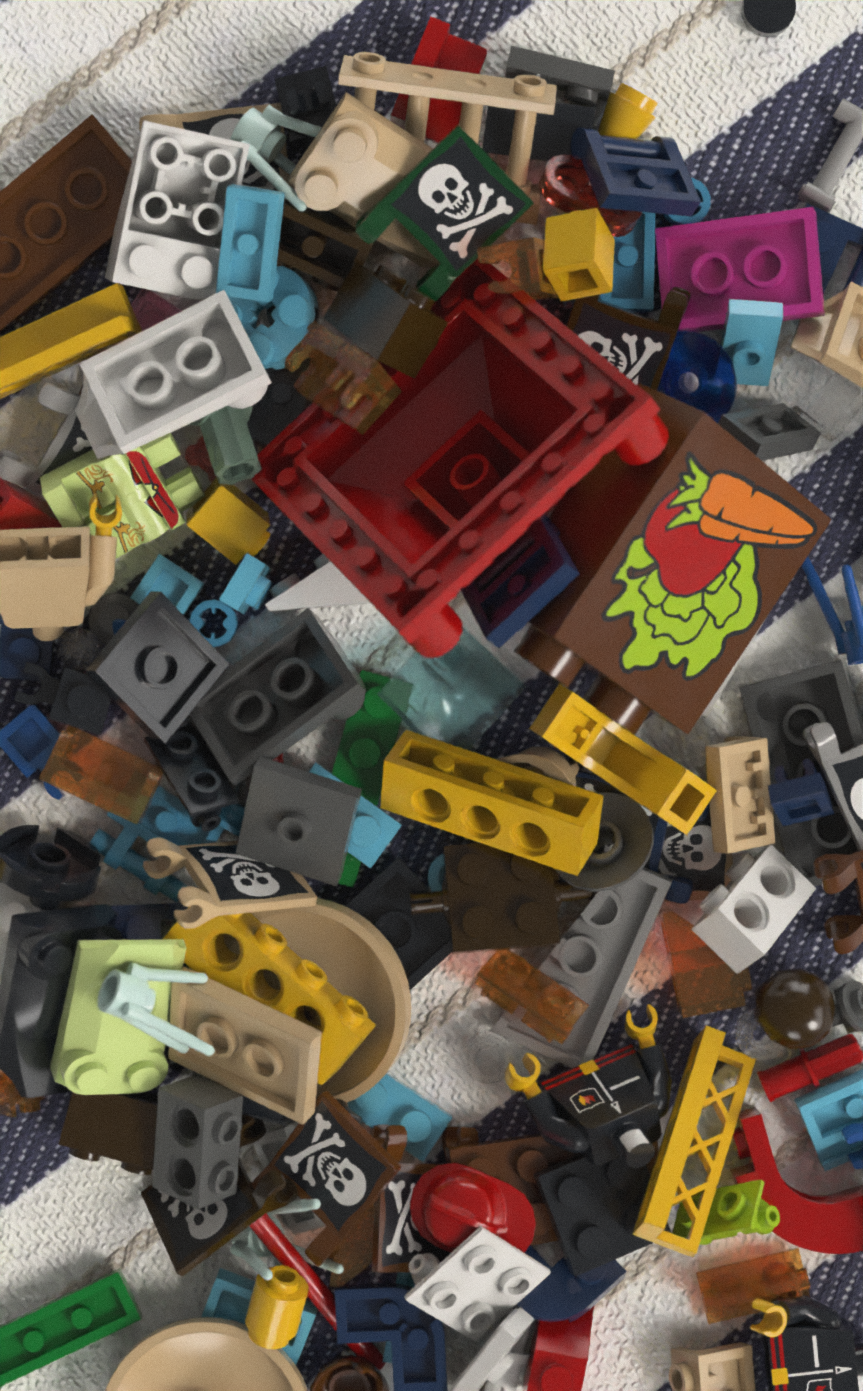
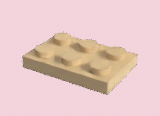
[168,966,322,1125]

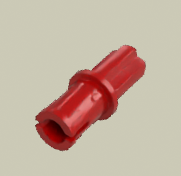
[757,1033,863,1103]

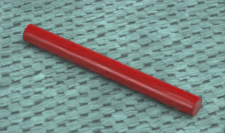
[249,1213,386,1370]

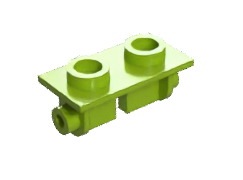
[672,1180,780,1245]

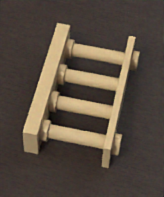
[338,52,557,225]

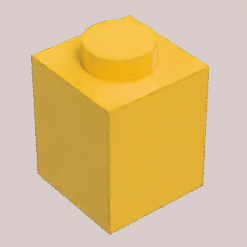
[543,208,615,301]
[186,477,271,565]

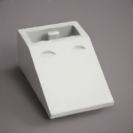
[105,120,250,301]

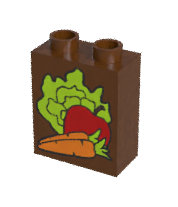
[513,383,832,735]

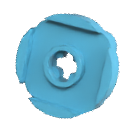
[228,266,319,370]

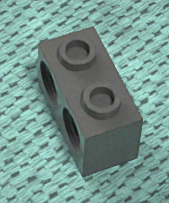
[152,1074,243,1209]

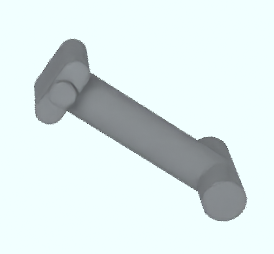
[798,98,863,213]

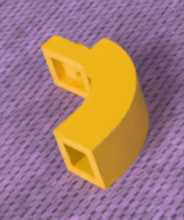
[529,683,717,835]

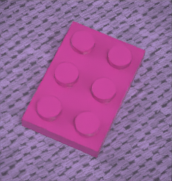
[655,207,825,335]

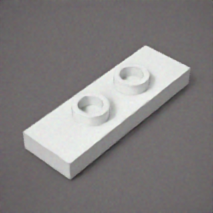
[449,1307,534,1391]

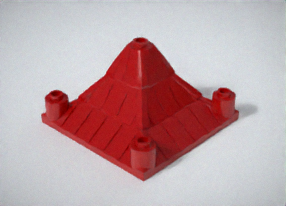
[251,255,669,658]

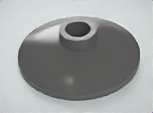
[555,792,654,891]

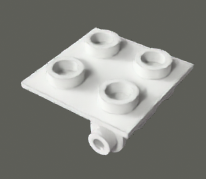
[404,1226,551,1342]

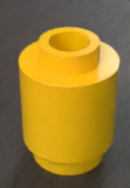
[245,1265,309,1349]

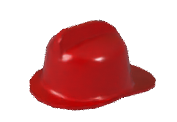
[410,1163,536,1253]

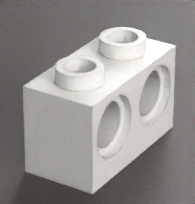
[691,844,816,974]

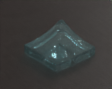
[377,628,526,750]

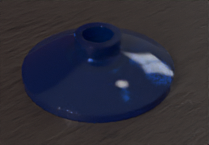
[657,331,737,423]

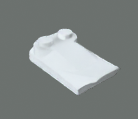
[75,290,271,459]

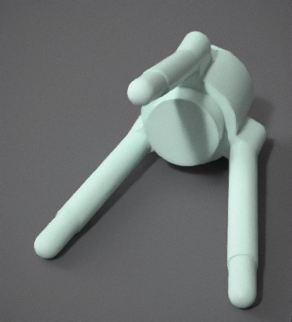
[230,105,322,211]
[98,962,215,1056]
[230,1199,344,1280]

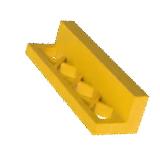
[0,283,142,399]
[632,1025,756,1258]

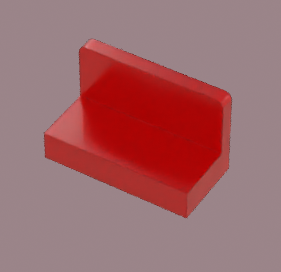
[390,16,487,144]

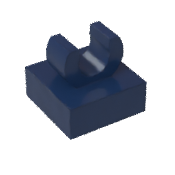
[768,759,834,826]

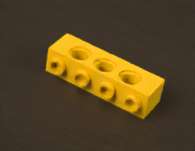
[380,730,604,876]
[163,906,376,1086]

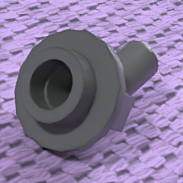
[832,980,863,1034]

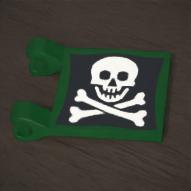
[355,124,534,302]

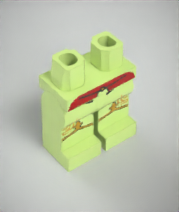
[40,433,205,559]

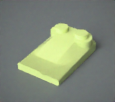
[50,939,187,1095]

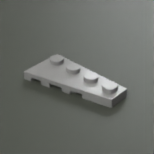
[490,867,673,1068]

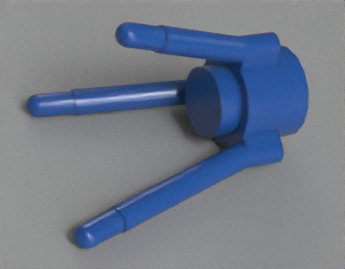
[801,557,863,665]

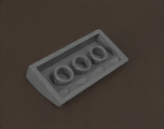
[739,658,863,886]

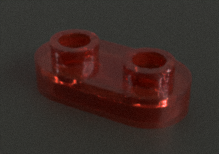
[538,155,642,237]

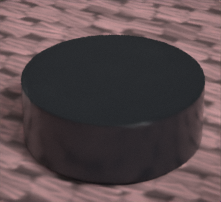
[741,0,796,37]

